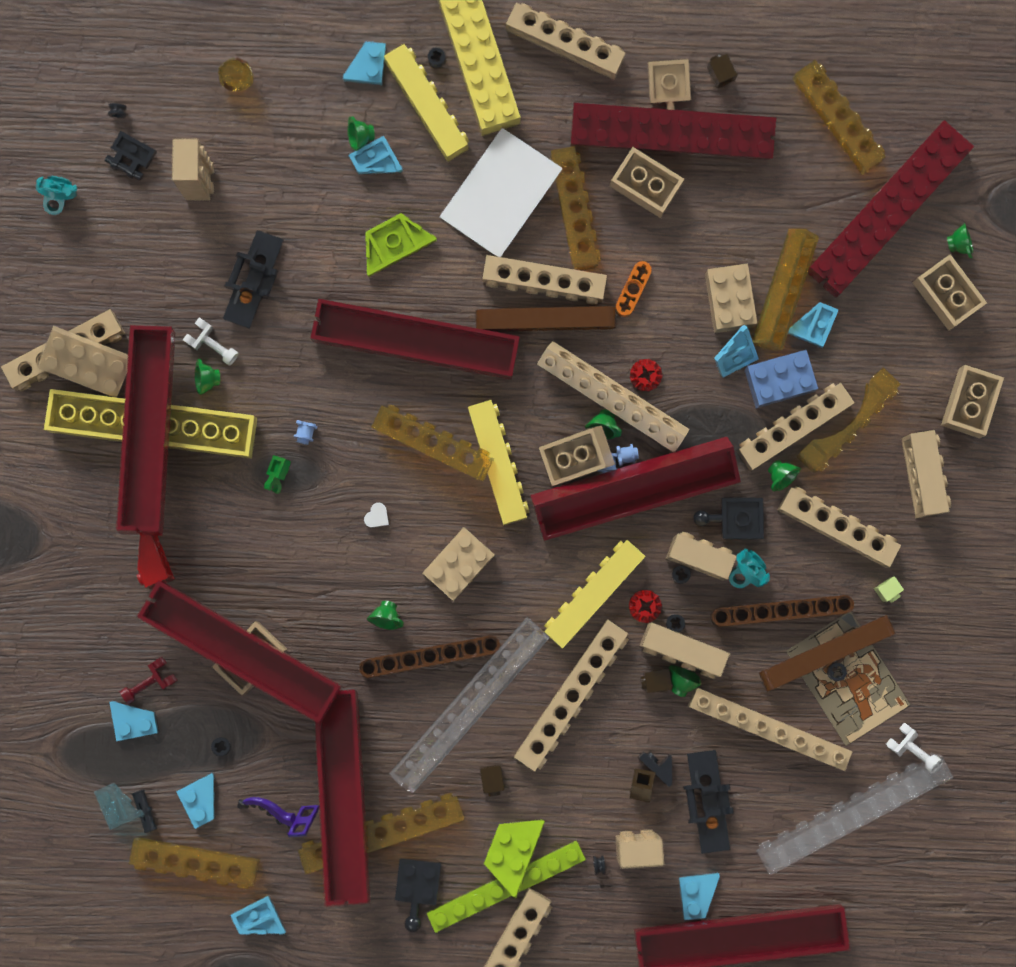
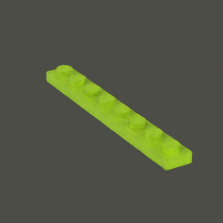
[426,840,586,933]

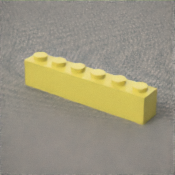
[384,44,469,162]
[468,400,530,526]
[544,540,645,648]

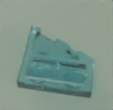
[94,783,144,830]

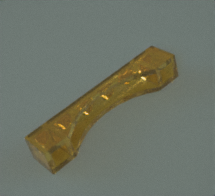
[796,367,901,473]

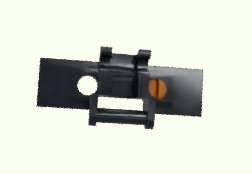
[223,230,284,329]
[683,750,734,854]

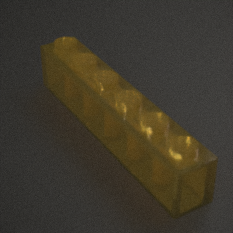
[752,229,819,351]

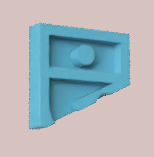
[343,42,386,85]
[714,325,759,377]
[109,701,159,741]
[177,773,215,829]
[679,873,720,920]

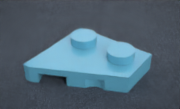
[349,136,403,174]
[786,302,838,348]
[230,895,287,934]

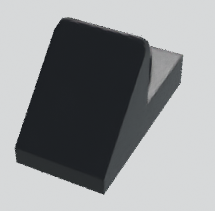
[638,751,672,787]

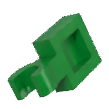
[264,455,291,494]

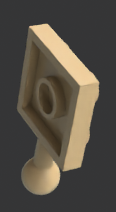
[648,59,691,110]

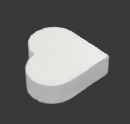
[364,503,389,528]

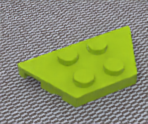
[365,213,437,277]
[484,820,545,898]

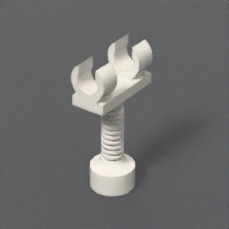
[183,317,239,366]
[886,723,943,773]

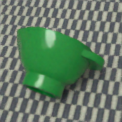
[348,116,375,151]
[947,223,974,258]
[195,359,220,395]
[585,409,622,440]
[768,460,801,492]
[367,601,404,630]
[668,665,702,697]

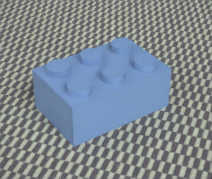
[745,350,818,408]

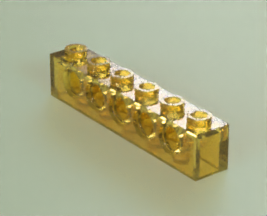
[793,60,886,175]
[550,146,601,271]
[371,404,494,481]
[129,837,260,889]

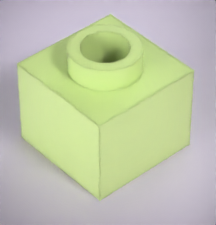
[874,576,904,603]

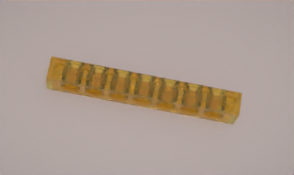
[298,793,465,875]

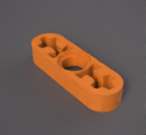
[615,261,651,317]

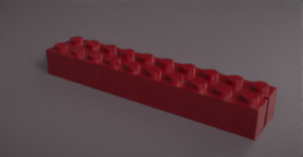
[570,103,777,160]
[806,120,975,298]
[310,299,520,380]
[116,325,176,536]
[530,437,741,541]
[137,580,342,723]
[315,689,371,907]
[634,904,850,967]

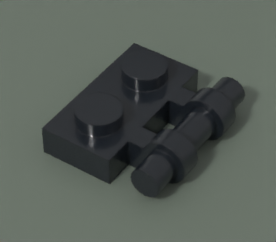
[104,131,157,181]

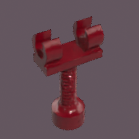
[119,657,178,705]

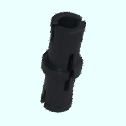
[132,789,157,834]

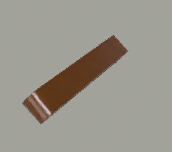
[475,306,616,332]
[710,595,854,627]
[759,615,896,692]
[359,636,500,677]

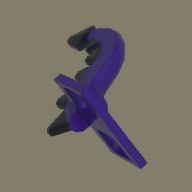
[237,797,320,837]

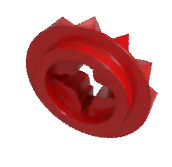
[630,359,662,391]
[629,590,662,623]

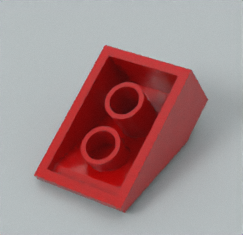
[137,532,175,589]

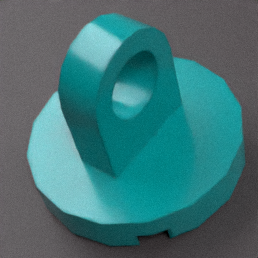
[36,176,77,215]
[729,549,770,588]

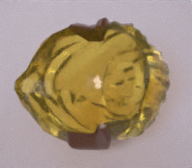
[218,57,254,92]

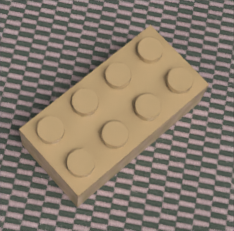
[172,139,214,200]
[37,326,128,398]
[901,430,951,518]
[640,623,730,679]

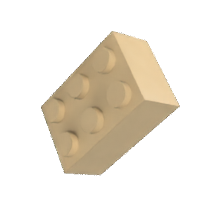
[610,147,684,218]
[912,254,987,331]
[705,264,757,333]
[941,365,1004,438]
[539,426,615,486]
[423,527,495,601]
[666,532,736,581]
[212,621,288,696]
[615,830,664,868]

